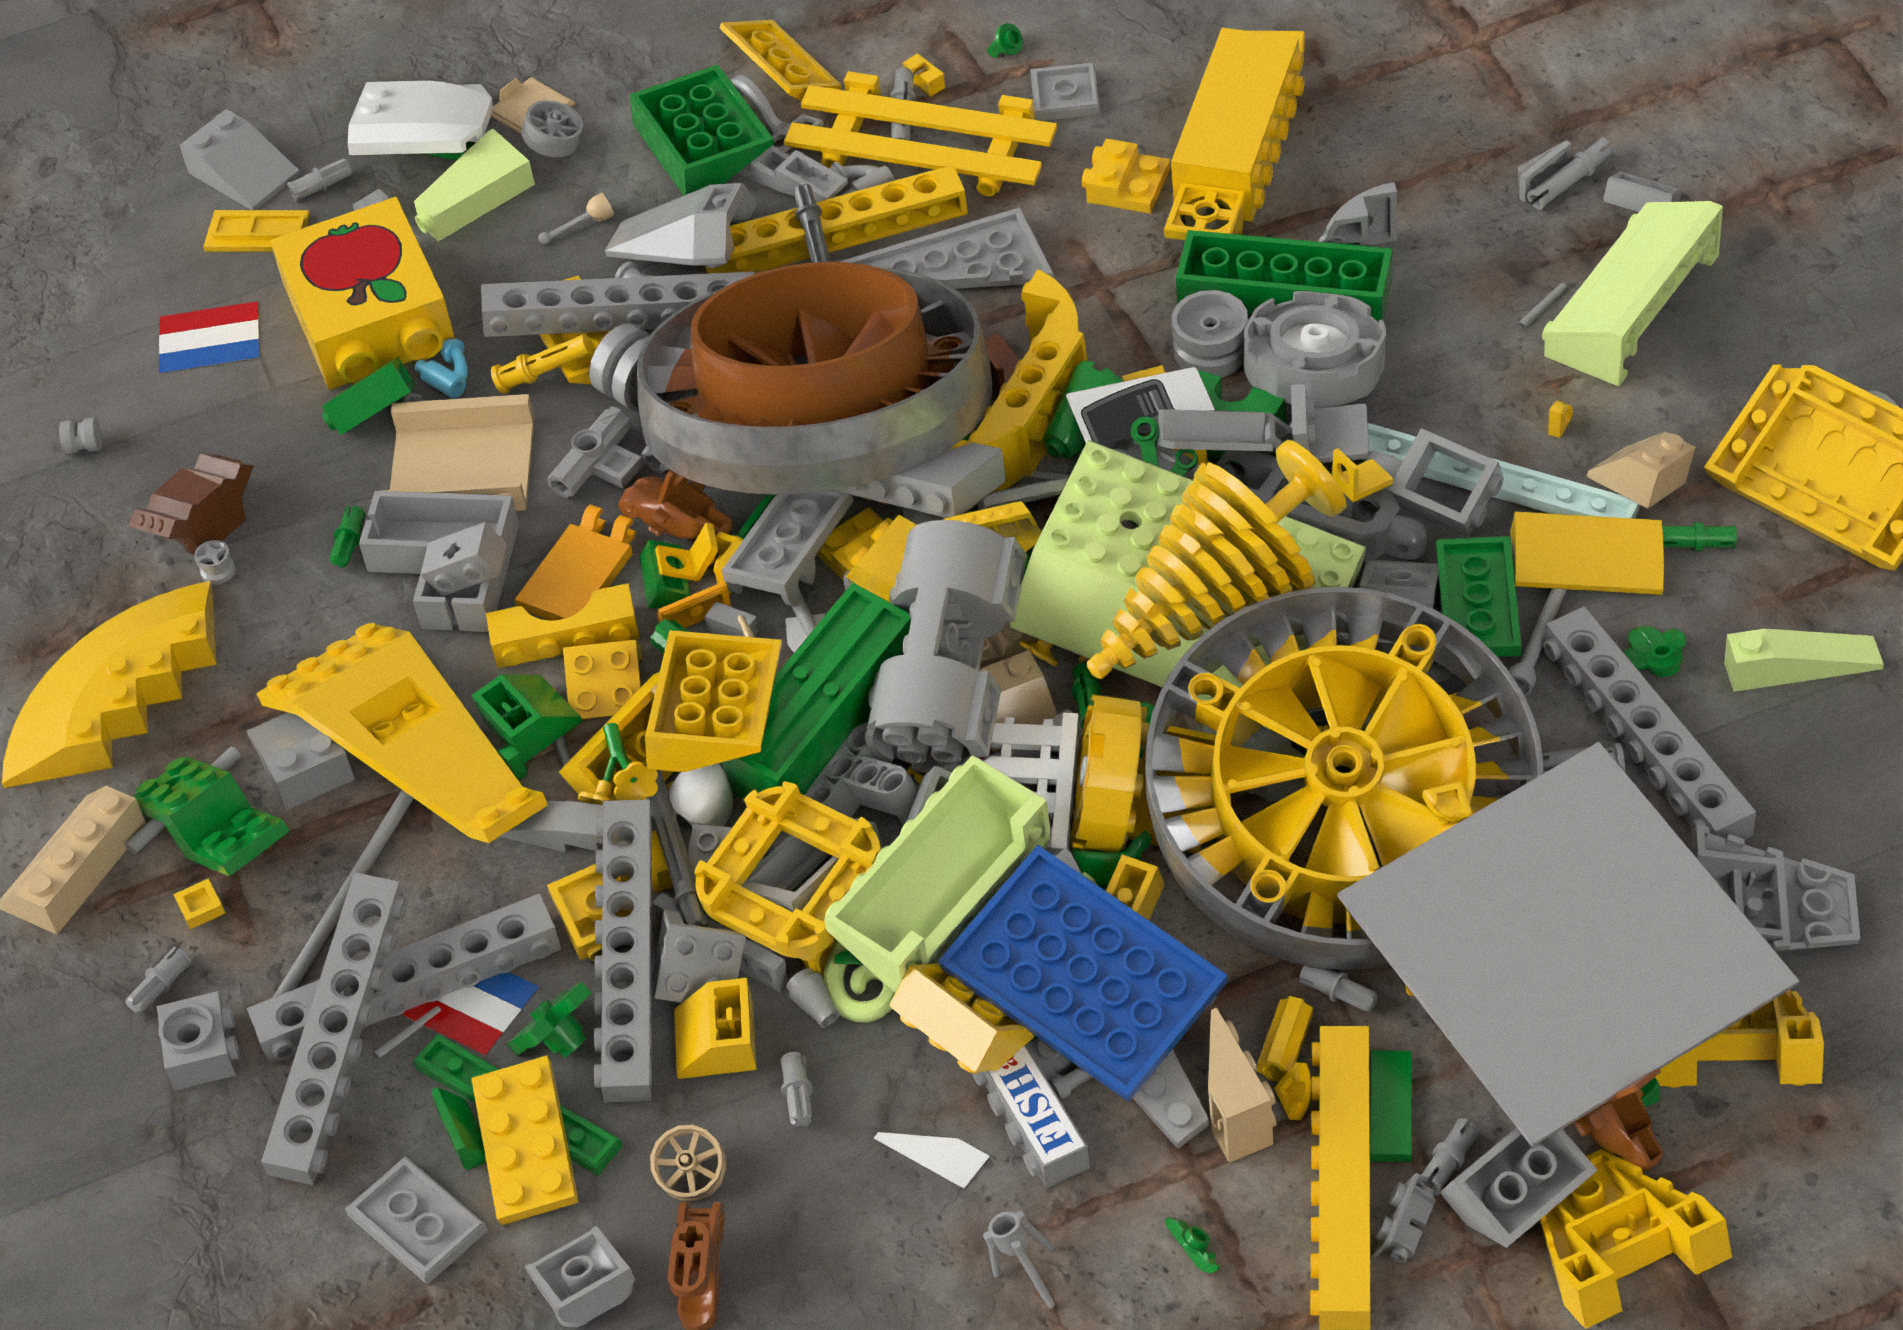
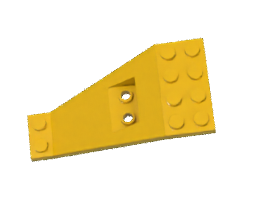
[256,623,548,843]

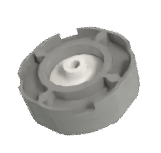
[1244,291,1386,409]

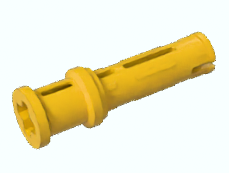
[491,334,594,394]

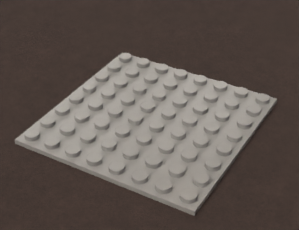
[1337,742,1799,1147]

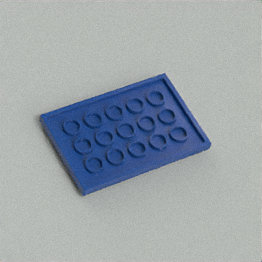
[938,845,1228,1102]

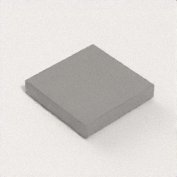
[1030,63,1100,121]

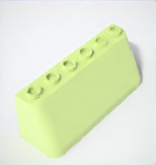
[824,755,1050,993]

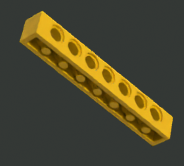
[705,165,968,274]

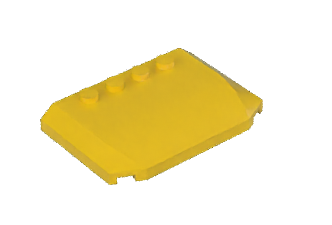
[1704,365,1903,571]

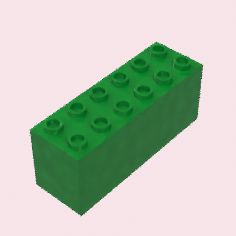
[722,582,911,800]

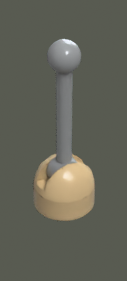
[538,192,614,245]

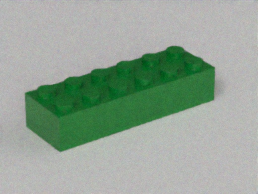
[1175,230,1393,322]

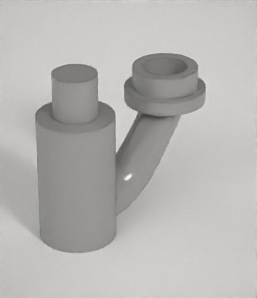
[829,162,895,195]

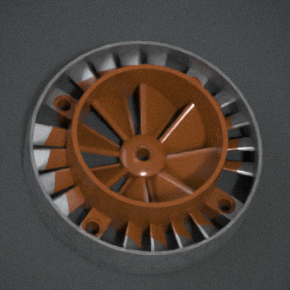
[637,262,992,494]

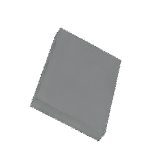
[345,1156,488,1285]

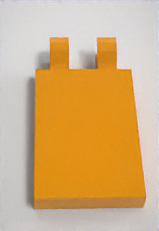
[515,504,636,621]

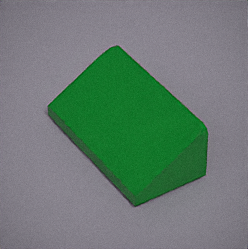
[639,540,691,608]
[431,1087,486,1171]

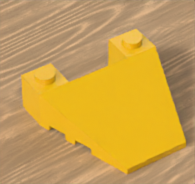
[1655,990,1824,1088]
[1540,1149,1732,1329]

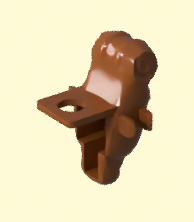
[618,470,733,542]
[1574,1069,1663,1172]

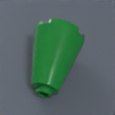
[1043,361,1123,459]

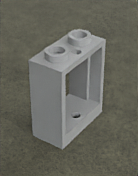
[1387,428,1504,536]

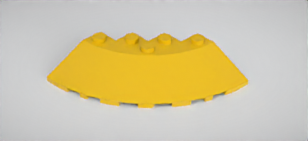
[2,581,217,788]

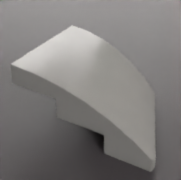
[1318,182,1397,246]

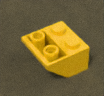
[674,978,757,1079]

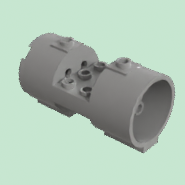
[865,520,1027,773]

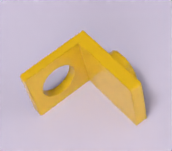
[1332,448,1393,502]
[655,523,718,581]

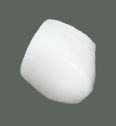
[668,763,733,827]

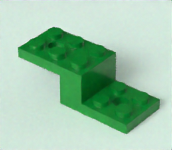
[132,756,289,877]

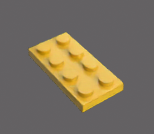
[471,1056,579,1226]

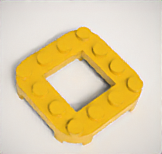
[694,782,882,961]

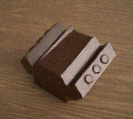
[129,454,254,555]

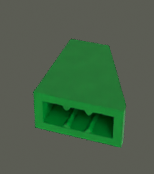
[321,356,416,435]

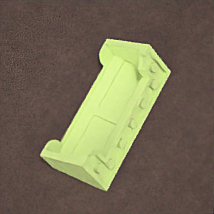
[1542,201,1723,386]

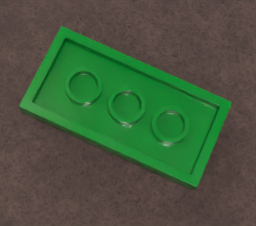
[1436,536,1522,657]

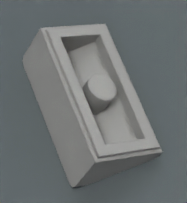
[1603,171,1682,212]

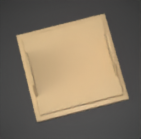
[491,77,576,134]

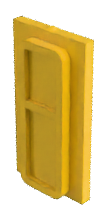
[203,210,310,252]

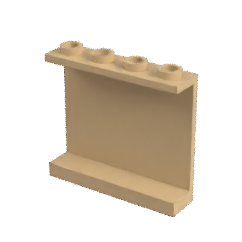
[382,394,535,511]

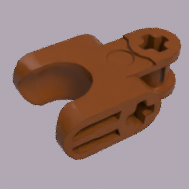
[667,1202,725,1330]

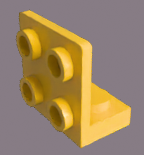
[563,640,642,720]

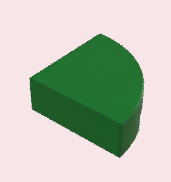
[497,745,528,781]

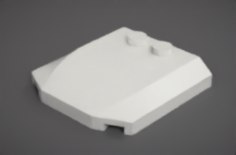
[348,81,493,155]

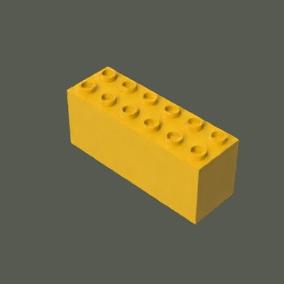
[1171,28,1305,222]

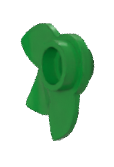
[1622,626,1687,677]

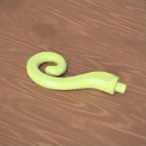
[823,940,895,1023]

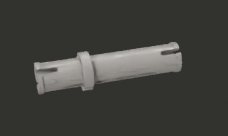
[890,68,916,141]
[1527,138,1614,210]

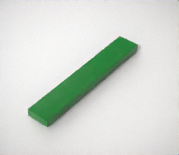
[413,1033,623,1176]

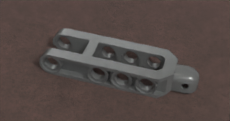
[1217,450,1428,562]

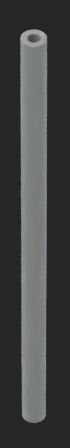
[273,790,414,998]

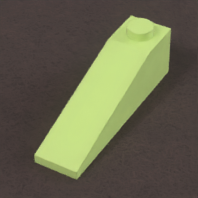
[1724,629,1884,692]

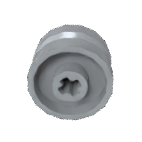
[1172,290,1248,378]
[589,323,666,412]

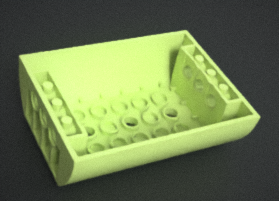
[1010,440,1366,731]

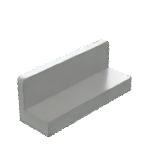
[1157,409,1273,451]

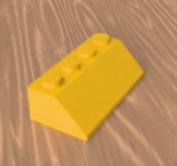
[559,672,674,801]

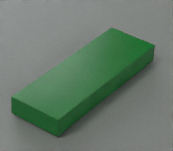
[1370,1050,1412,1162]

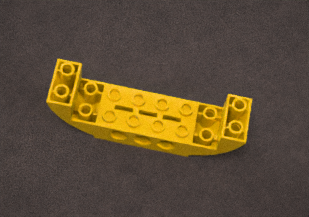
[948,269,1087,495]

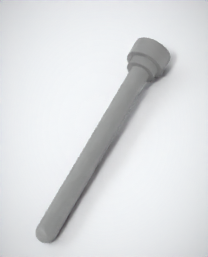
[1508,588,1568,697]

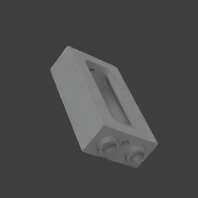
[742,817,883,912]

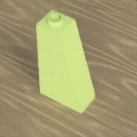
[414,129,535,242]

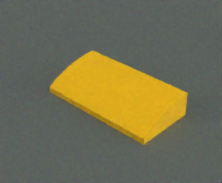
[1510,512,1664,595]

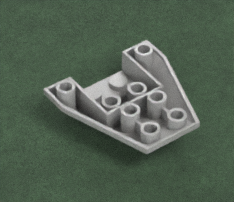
[605,183,757,268]

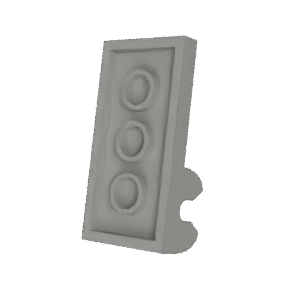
[722,490,854,607]

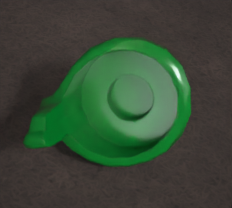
[1071,830,1152,890]

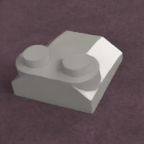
[525,1226,635,1327]

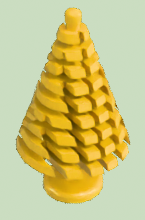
[1087,439,1347,679]

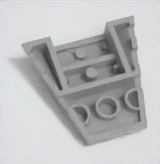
[1691,824,1860,951]

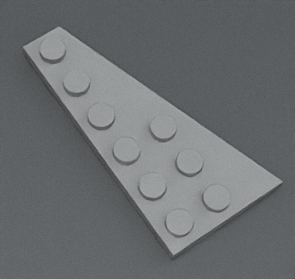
[839,207,1053,289]

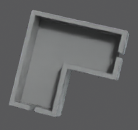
[359,491,519,632]

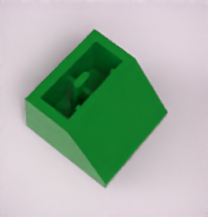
[471,674,583,763]

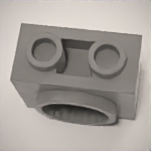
[156,991,240,1091]

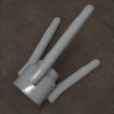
[983,1211,1055,1308]

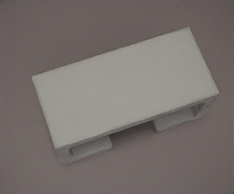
[705,602,759,637]

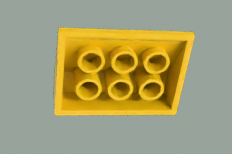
[645,630,782,772]

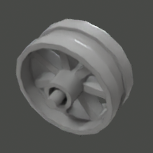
[521,100,583,157]

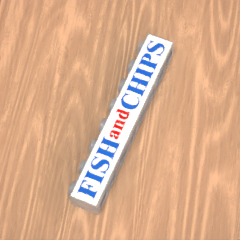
[972,1045,1090,1189]

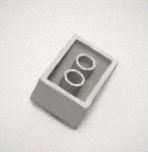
[179,109,300,210]
[246,713,355,810]

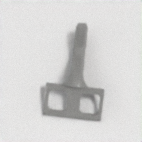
[731,75,824,152]

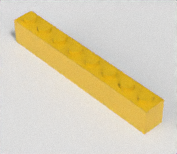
[1310,1026,1371,1330]

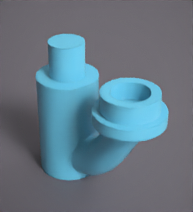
[414,338,468,399]

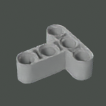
[805,723,919,817]

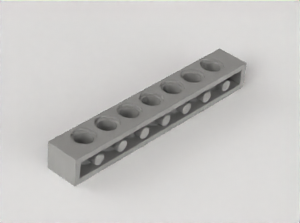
[481,272,754,337]
[1543,606,1756,839]
[594,800,652,1103]
[261,872,407,1185]
[247,893,561,1065]

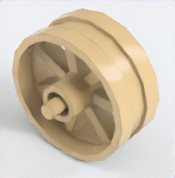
[650,1125,726,1202]

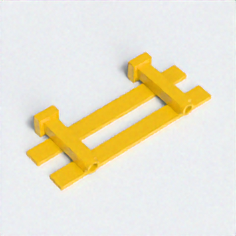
[784,71,1057,196]

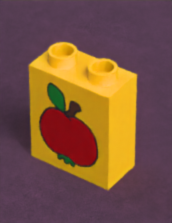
[270,197,455,390]

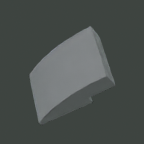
[1360,560,1439,644]

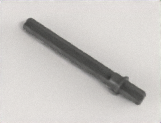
[794,184,831,263]
[645,763,708,927]

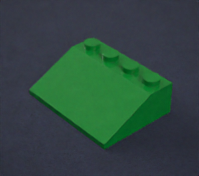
[630,64,774,196]

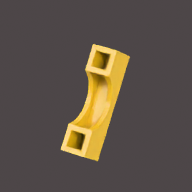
[486,583,640,668]

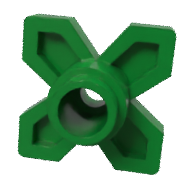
[506,981,592,1059]

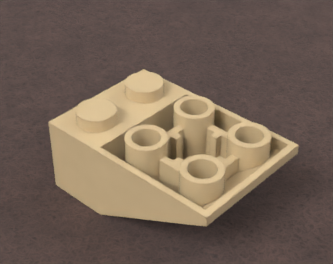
[1208,1008,1277,1163]

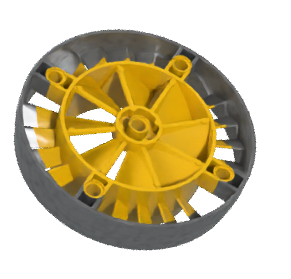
[1145,587,1543,970]

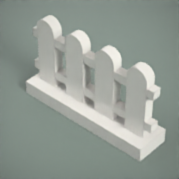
[984,713,1080,856]

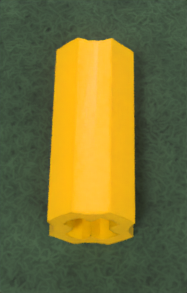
[1257,996,1313,1082]

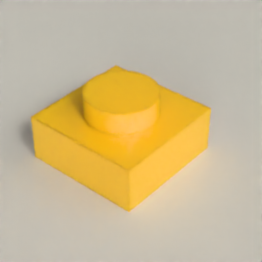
[173,878,225,930]

